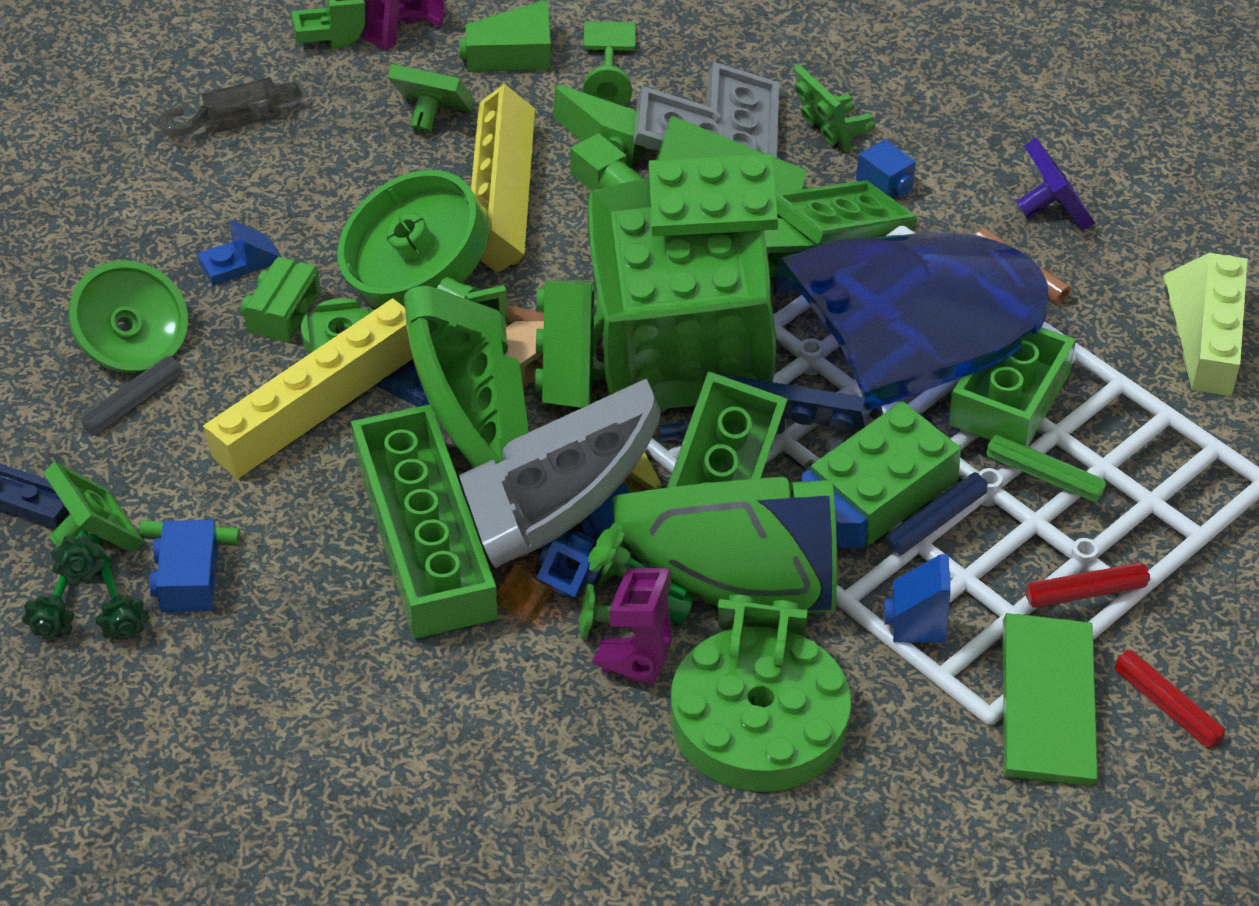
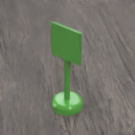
[583,21,636,107]

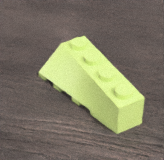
[1163,253,1247,397]

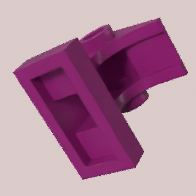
[361,0,447,51]
[593,568,672,686]

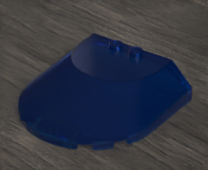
[773,232,1049,410]

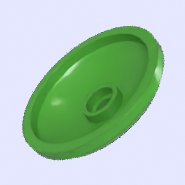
[68,260,188,373]

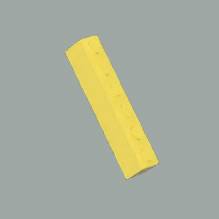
[471,84,535,272]
[203,298,413,480]

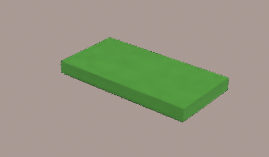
[657,116,807,193]
[776,180,918,245]
[1003,613,1097,786]

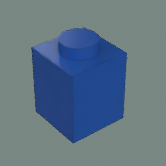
[856,139,916,199]

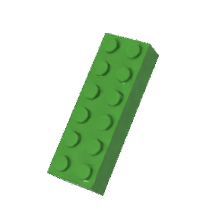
[351,405,498,639]

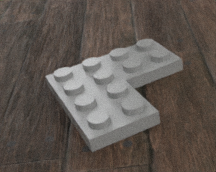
[633,62,779,158]

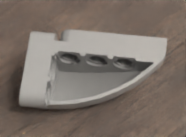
[459,379,661,568]

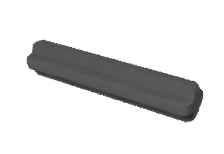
[81,355,182,435]

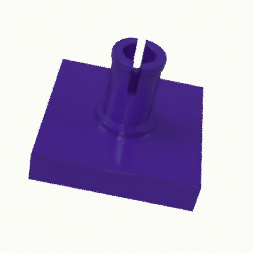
[1016,137,1095,230]

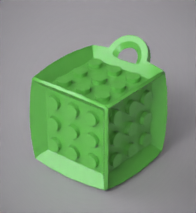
[587,178,776,409]

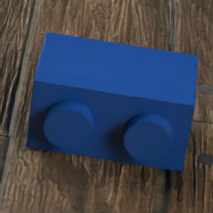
[150,520,219,612]

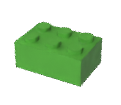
[948,313,1076,447]
[811,401,961,546]

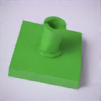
[388,64,475,133]
[43,461,144,552]

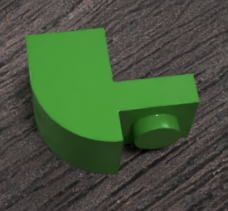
[291,0,365,49]

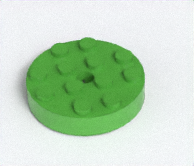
[337,170,489,309]
[670,626,851,792]

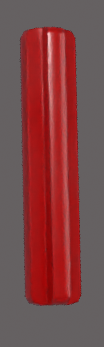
[1025,562,1150,608]
[1115,650,1225,749]

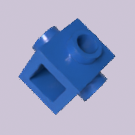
[537,531,604,597]

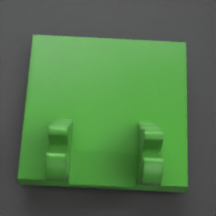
[793,64,876,152]
[718,595,807,666]

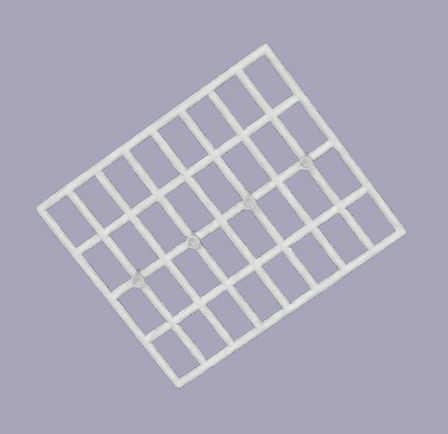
[645,226,1259,726]

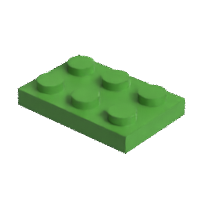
[649,154,778,237]

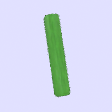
[987,435,1106,502]

